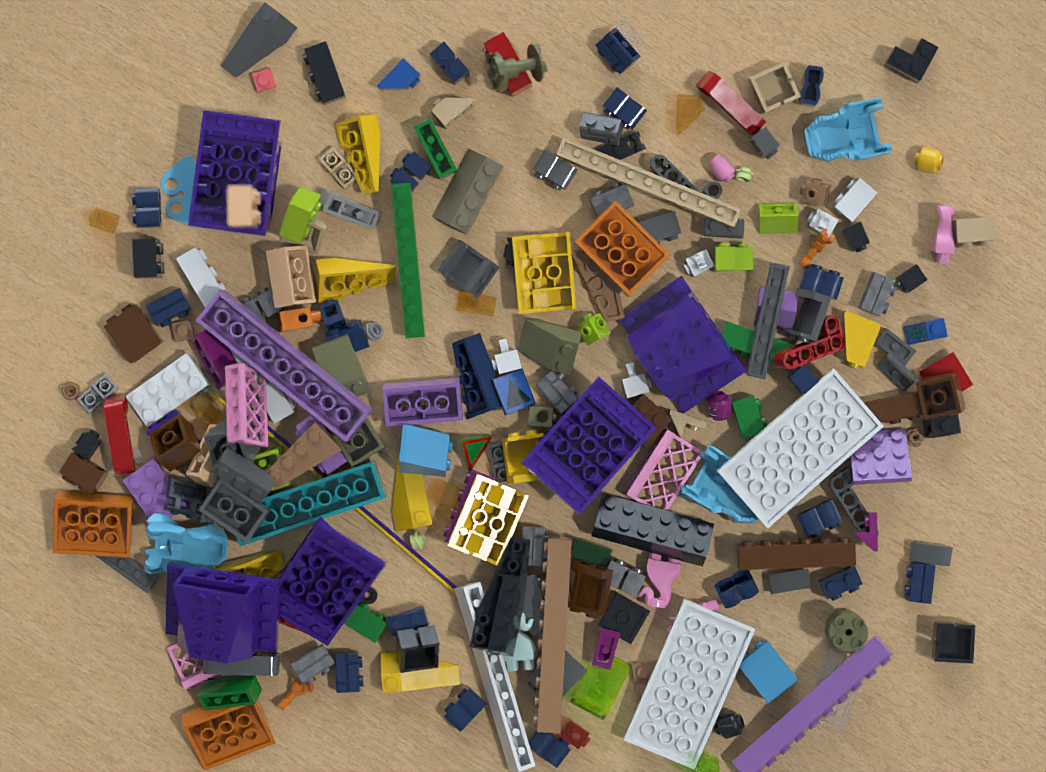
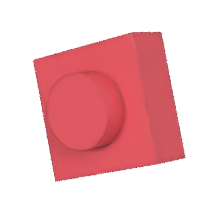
[252,68,277,93]

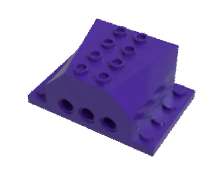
[188,110,282,236]
[618,276,747,414]
[521,376,656,515]
[278,516,387,646]
[165,562,280,664]

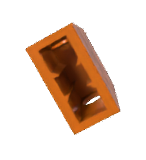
[277,307,323,333]

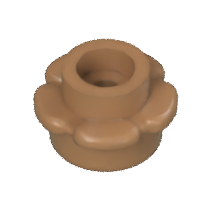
[62,382,80,401]
[906,428,925,447]

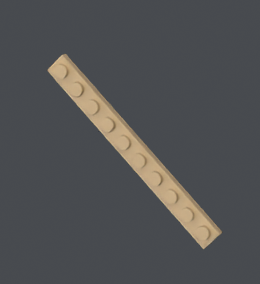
[556,137,742,228]

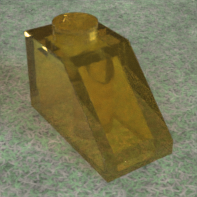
[676,95,705,135]
[456,291,497,317]
[188,391,227,425]

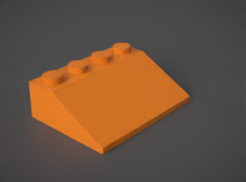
[574,200,670,297]
[53,491,134,558]
[181,698,276,770]

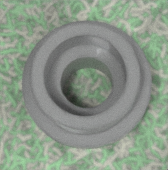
[365,322,383,341]

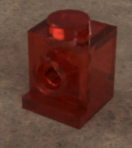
[560,719,590,749]

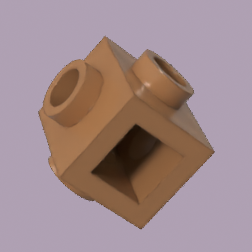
[800,178,831,207]

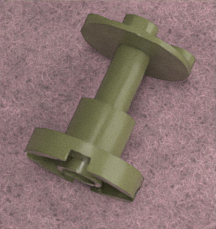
[486,43,547,92]
[825,609,868,652]

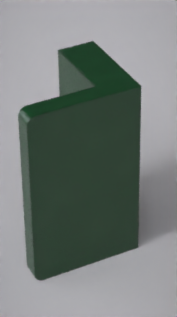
[571,537,613,567]

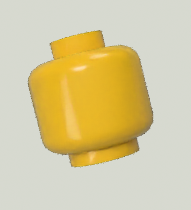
[914,147,944,174]

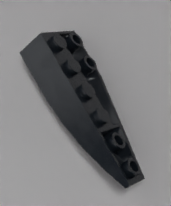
[470,537,530,657]

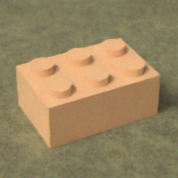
[227,186,261,229]
[266,245,316,308]

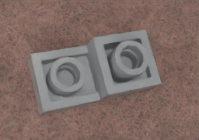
[76,373,119,414]

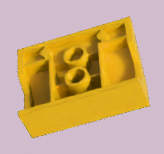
[512,232,577,314]
[447,474,529,566]

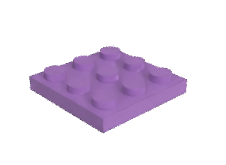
[850,428,912,485]

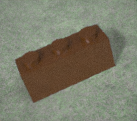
[863,391,923,424]

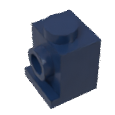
[319,299,346,330]

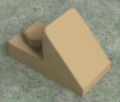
[669,409,707,438]

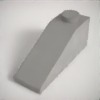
[319,188,381,230]

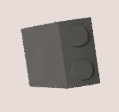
[204,408,261,465]

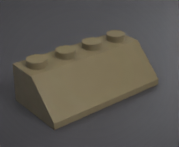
[434,150,504,235]

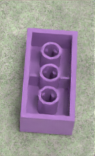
[382,378,463,427]

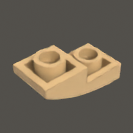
[319,147,356,190]

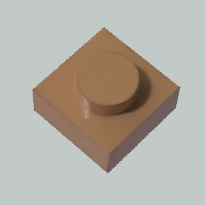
[171,319,195,342]

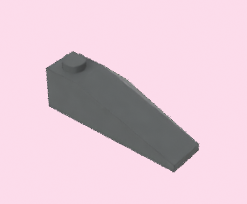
[221,2,297,78]

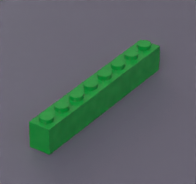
[391,182,425,339]

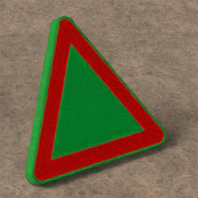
[459,434,493,471]

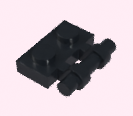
[164,478,206,519]

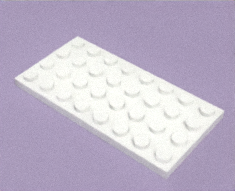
[717,368,884,528]
[623,599,755,770]

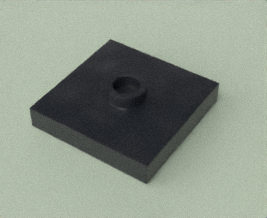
[598,592,650,644]

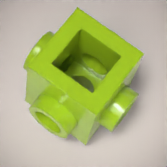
[577,313,611,346]

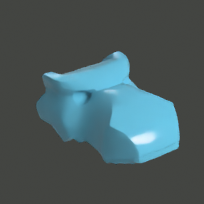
[804,97,892,162]
[680,445,758,524]
[144,513,228,574]

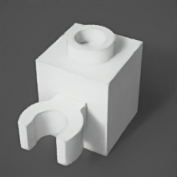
[807,209,838,236]
[684,249,715,277]
[492,339,522,374]
[622,363,652,398]

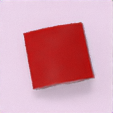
[919,352,973,391]

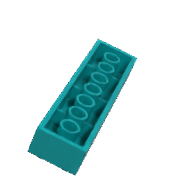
[236,460,387,546]

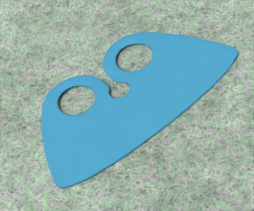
[161,156,196,225]

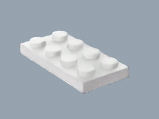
[126,353,210,428]

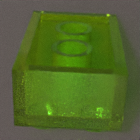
[570,656,632,720]

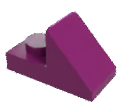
[853,512,878,552]
[592,628,620,670]

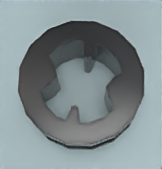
[361,587,378,604]

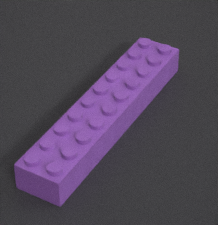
[196,289,373,442]

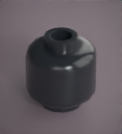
[715,711,745,739]

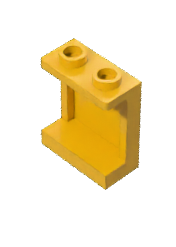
[502,430,544,484]

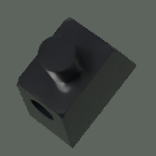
[922,414,962,438]

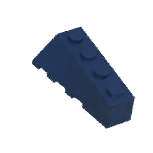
[452,333,501,419]

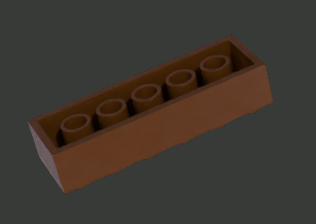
[737,537,856,570]

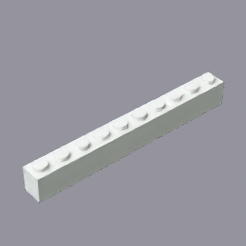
[176,247,296,424]
[454,582,536,772]

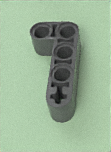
[650,155,722,199]
[829,465,879,535]
[203,652,280,676]

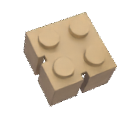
[748,62,801,114]
[952,217,997,248]

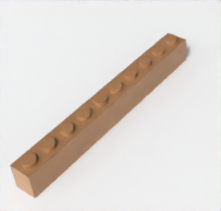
[533,538,572,733]

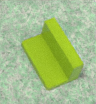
[758,203,799,234]

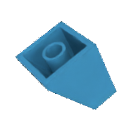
[399,424,453,477]
[739,640,798,703]

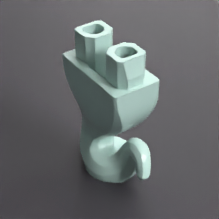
[502,612,538,672]

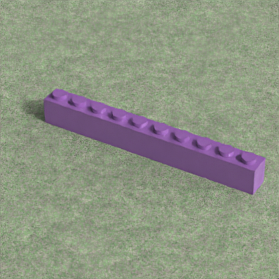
[732,636,893,772]

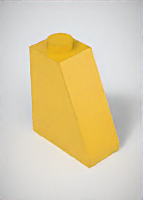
[842,311,881,370]

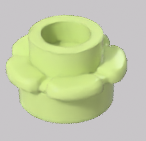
[735,167,754,183]
[410,531,426,549]

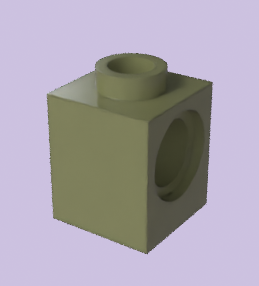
[528,406,556,427]

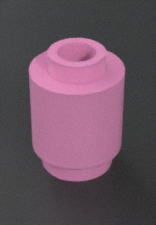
[708,154,735,183]

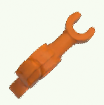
[799,229,835,268]
[277,661,314,711]

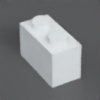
[833,178,877,223]

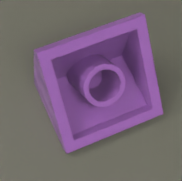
[754,287,798,330]

